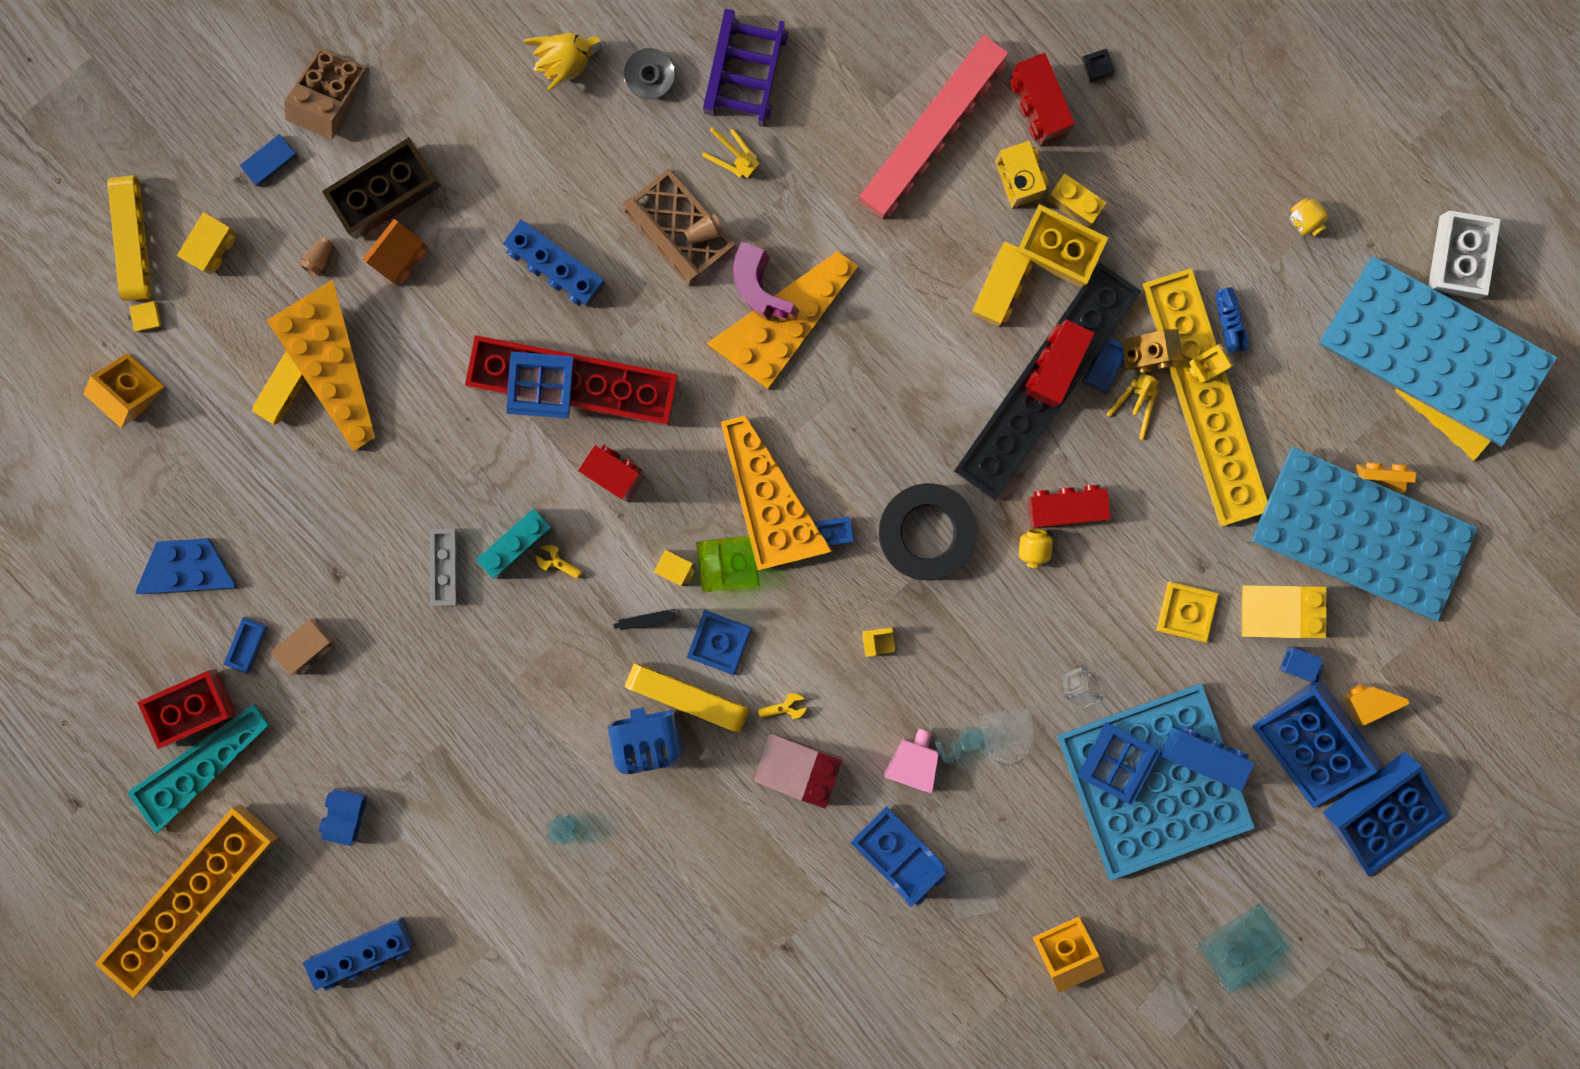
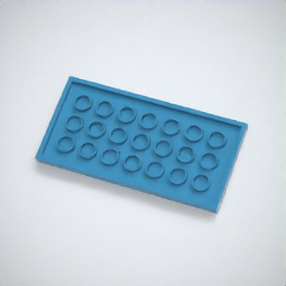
[1319,256,1557,447]
[1251,447,1478,622]

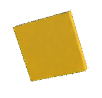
[1156,582,1219,643]

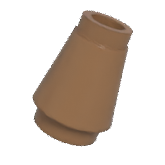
[684,214,724,245]
[300,237,334,276]

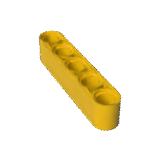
[108,175,151,301]
[252,351,305,426]
[624,663,750,733]

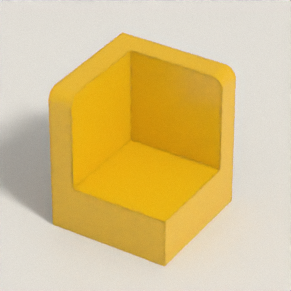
[862,627,895,657]

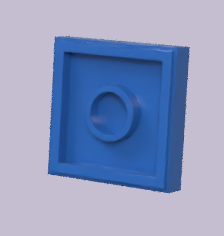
[686,610,752,675]

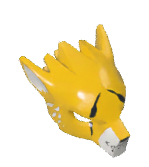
[524,33,601,91]

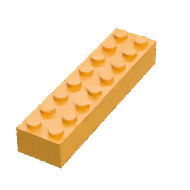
[95,804,279,998]

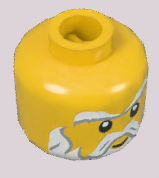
[1290,198,1329,237]

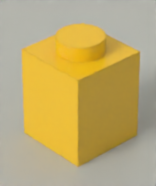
[654,550,695,586]

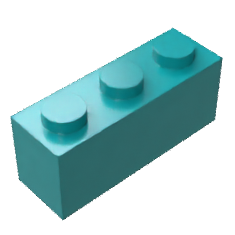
[476,508,553,579]

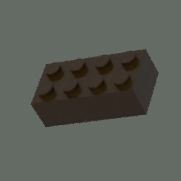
[322,137,441,240]

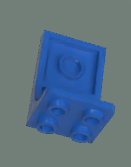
[850,806,947,907]

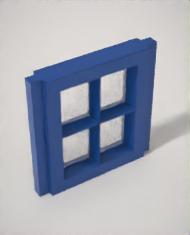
[506,352,574,419]
[1077,722,1161,805]

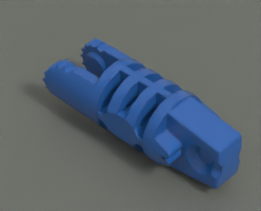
[1216,287,1250,354]

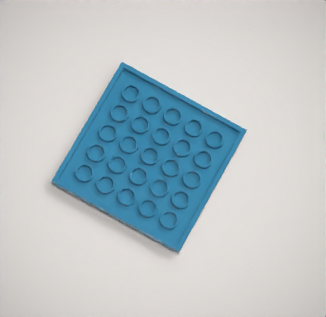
[1056,683,1254,881]

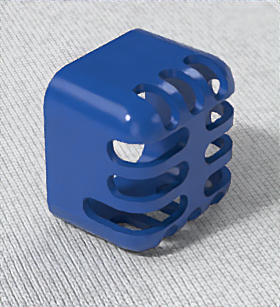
[607,707,683,774]

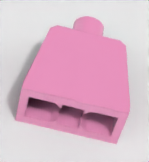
[884,728,938,793]

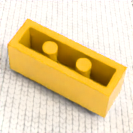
[971,241,1034,327]

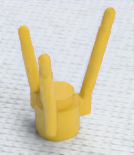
[702,127,760,179]
[1107,373,1159,440]

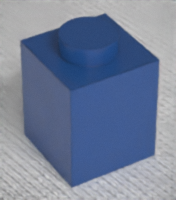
[1279,647,1323,683]

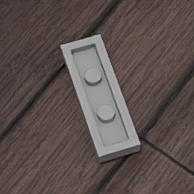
[429,529,457,606]

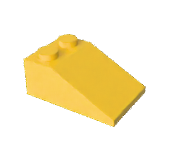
[1017,204,1108,288]
[1242,586,1326,638]

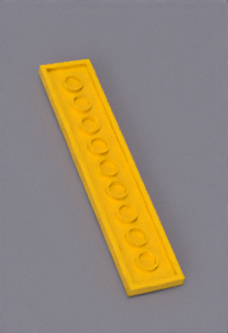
[1142,268,1268,527]

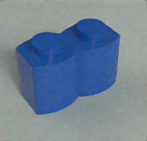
[319,788,367,846]

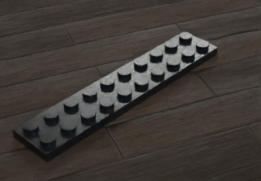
[953,262,1142,500]

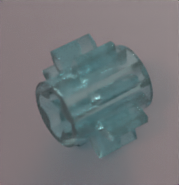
[546,813,578,845]

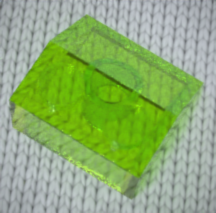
[696,536,760,593]

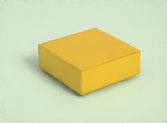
[129,301,162,332]

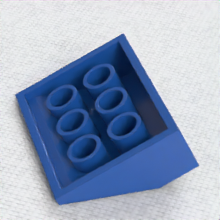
[1252,678,1381,808]
[1322,751,1451,877]

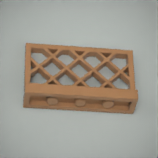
[622,168,735,286]

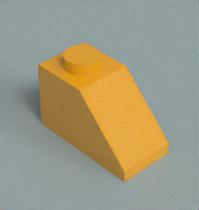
[1343,684,1410,726]

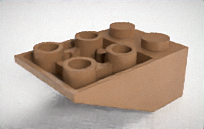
[284,48,366,140]

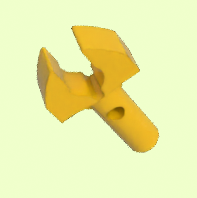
[535,545,582,579]
[758,692,807,719]

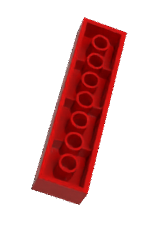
[465,335,679,427]

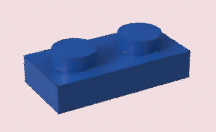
[814,516,854,546]

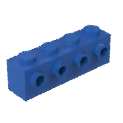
[503,219,606,307]
[303,917,414,991]

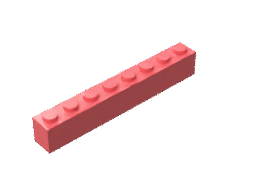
[859,35,1008,219]

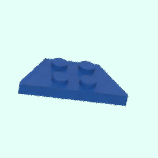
[136,538,237,594]

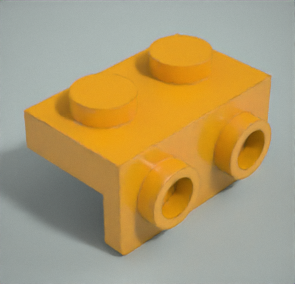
[1355,461,1416,493]

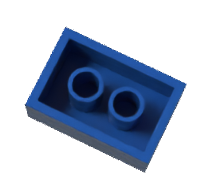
[1160,726,1254,791]

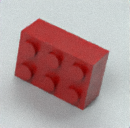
[1009,52,1075,146]
[1025,319,1094,408]
[578,444,645,502]
[137,669,237,749]

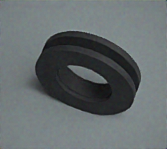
[879,483,977,581]

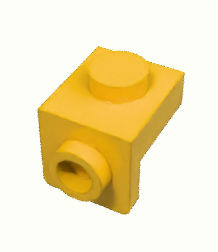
[1189,343,1233,384]

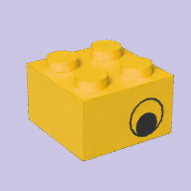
[995,140,1048,209]

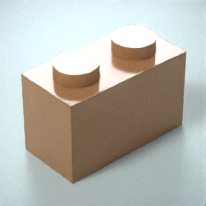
[270,618,335,676]

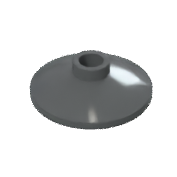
[624,48,675,99]

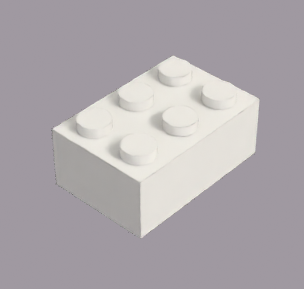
[1428,211,1500,299]

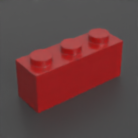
[1028,484,1110,528]

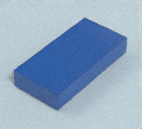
[239,134,297,187]
[1084,338,1124,394]
[223,617,268,674]

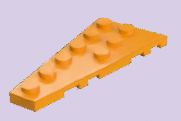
[706,251,858,389]
[266,279,375,451]
[721,415,833,570]

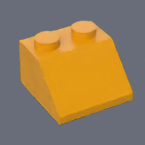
[84,353,164,428]
[1033,916,1105,993]

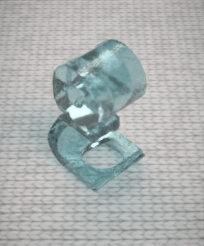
[934,727,984,764]

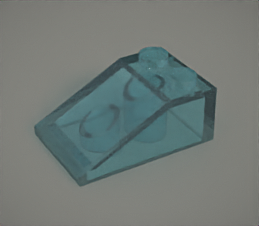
[1195,903,1288,994]

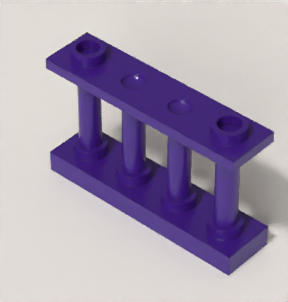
[703,9,789,127]

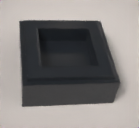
[1081,48,1115,82]

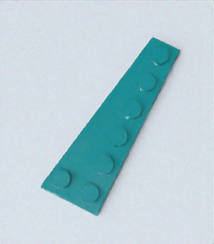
[127,704,270,834]

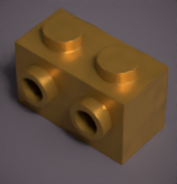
[1121,329,1183,374]

